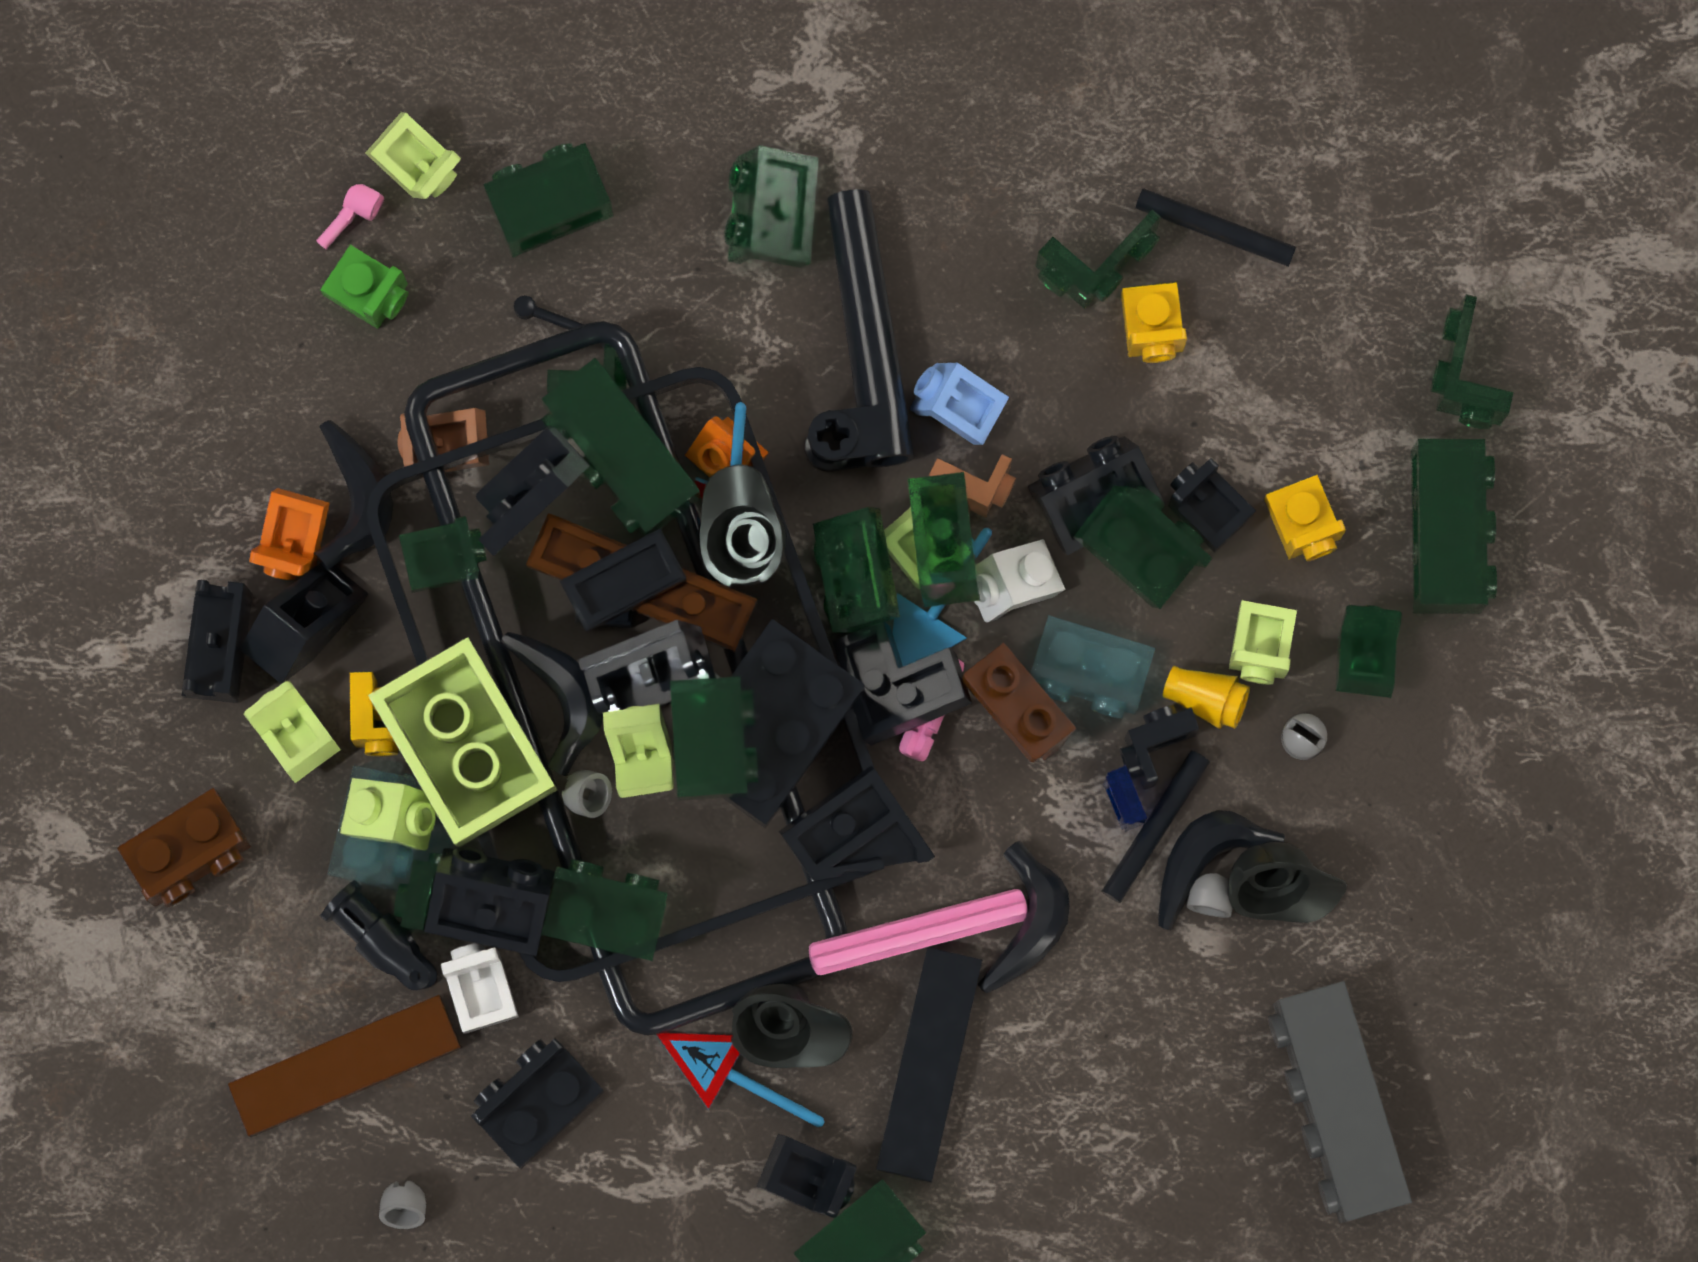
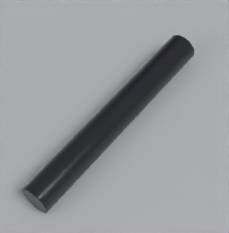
[1135,188,1296,267]
[1101,750,1210,903]

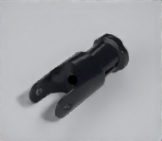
[320,880,437,991]

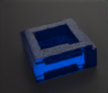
[1103,766,1147,832]

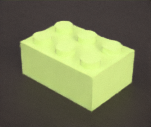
[368,637,558,848]

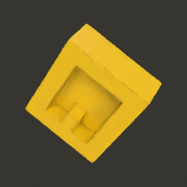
[1121,282,1187,363]
[1264,475,1346,561]
[350,672,399,756]

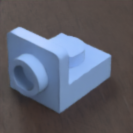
[910,362,1009,445]

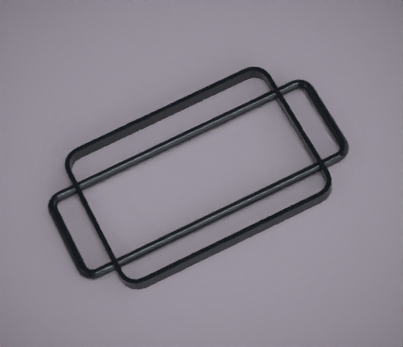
[366,321,875,1036]

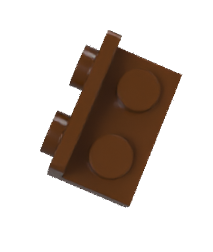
[962,642,1076,762]
[117,788,251,908]

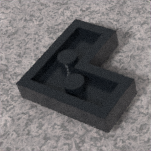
[833,620,972,746]

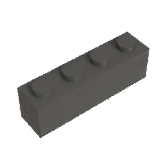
[1268,981,1412,1223]

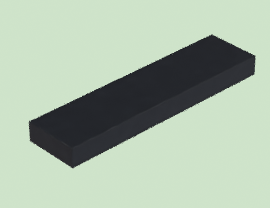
[876,947,982,1183]

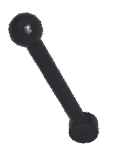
[514,295,614,351]

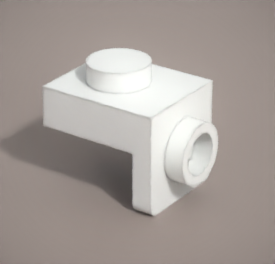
[966,539,1065,622]
[440,943,519,1034]

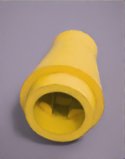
[1163,666,1250,729]

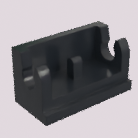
[181,580,253,703]
[578,619,718,714]

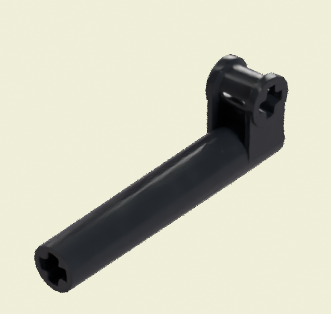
[805,189,914,472]

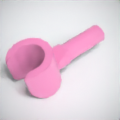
[316,184,384,250]

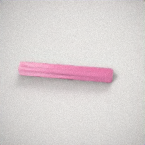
[809,889,1028,975]

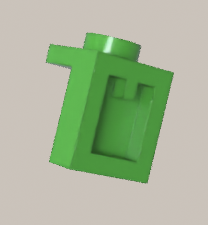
[320,245,408,329]

